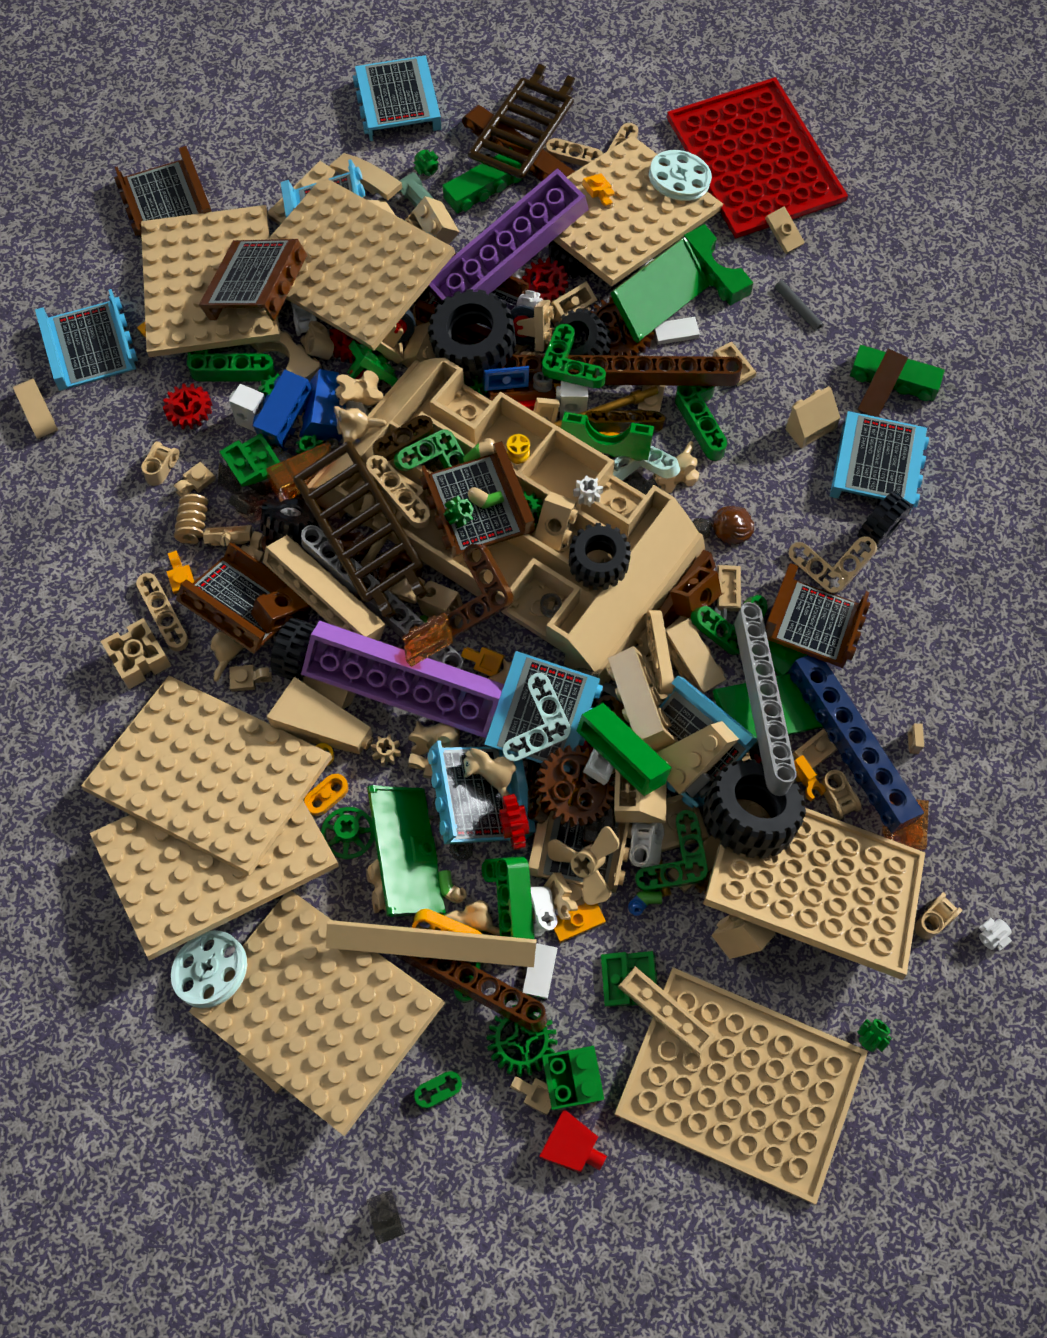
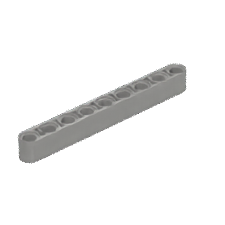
[301,525,463,669]
[734,602,796,796]

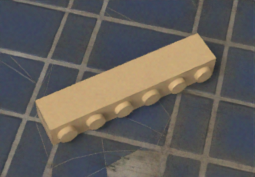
[263,535,385,641]

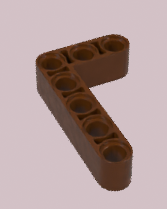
[404,544,514,655]

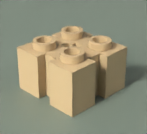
[101,618,171,689]

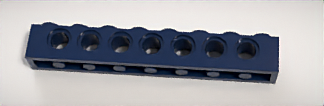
[788,655,924,834]

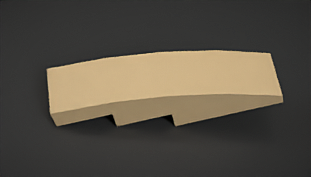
[330,153,402,200]

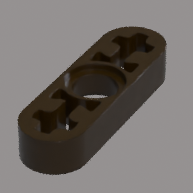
[373,415,434,461]

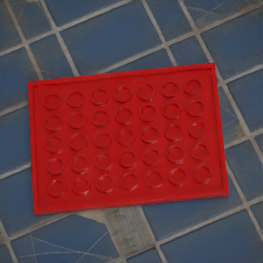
[666,77,848,239]

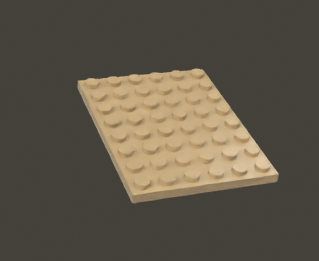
[553,136,723,287]
[268,176,455,351]
[141,205,280,357]
[81,676,332,876]
[703,799,925,980]
[90,801,339,961]
[189,891,445,1136]
[614,967,868,1205]

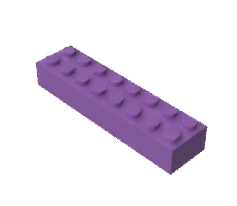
[428,168,589,304]
[301,621,504,738]

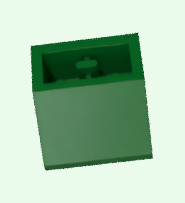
[542,1046,605,1110]

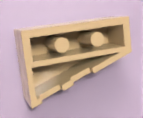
[657,721,739,794]

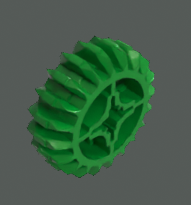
[487,1005,557,1077]

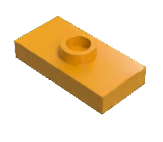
[549,903,606,943]

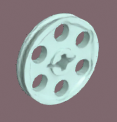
[649,150,712,201]
[171,930,247,1008]

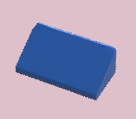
[482,366,529,391]

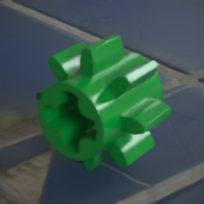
[413,150,439,176]
[296,434,324,463]
[443,495,474,528]
[857,1019,891,1052]

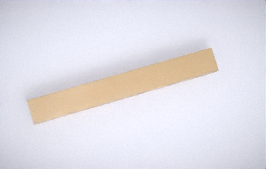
[325,920,536,967]

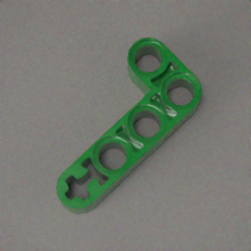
[187,349,276,382]
[675,386,727,461]
[481,857,534,939]

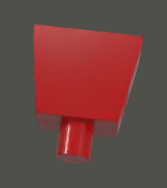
[539,1109,607,1173]

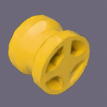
[507,434,530,464]

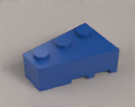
[252,369,312,454]
[299,369,347,442]

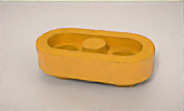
[304,774,349,816]

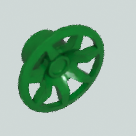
[321,807,375,859]

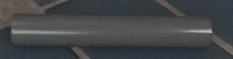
[775,280,824,331]

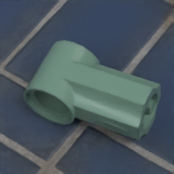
[398,172,434,207]

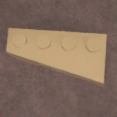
[608,646,678,753]

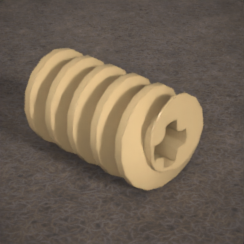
[174,493,209,544]

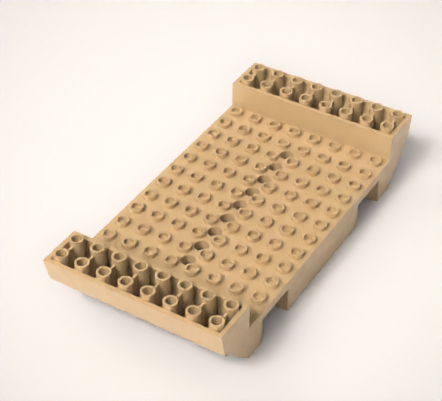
[307,358,705,686]

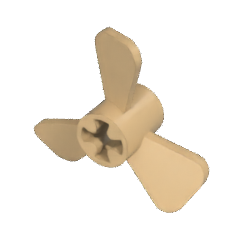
[548,826,620,905]

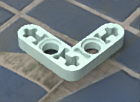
[613,445,680,480]
[503,673,571,761]

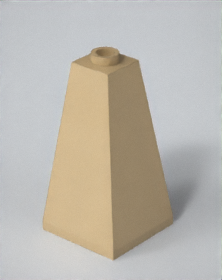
[267,677,373,754]

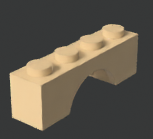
[250,329,322,381]

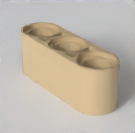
[13,378,58,439]

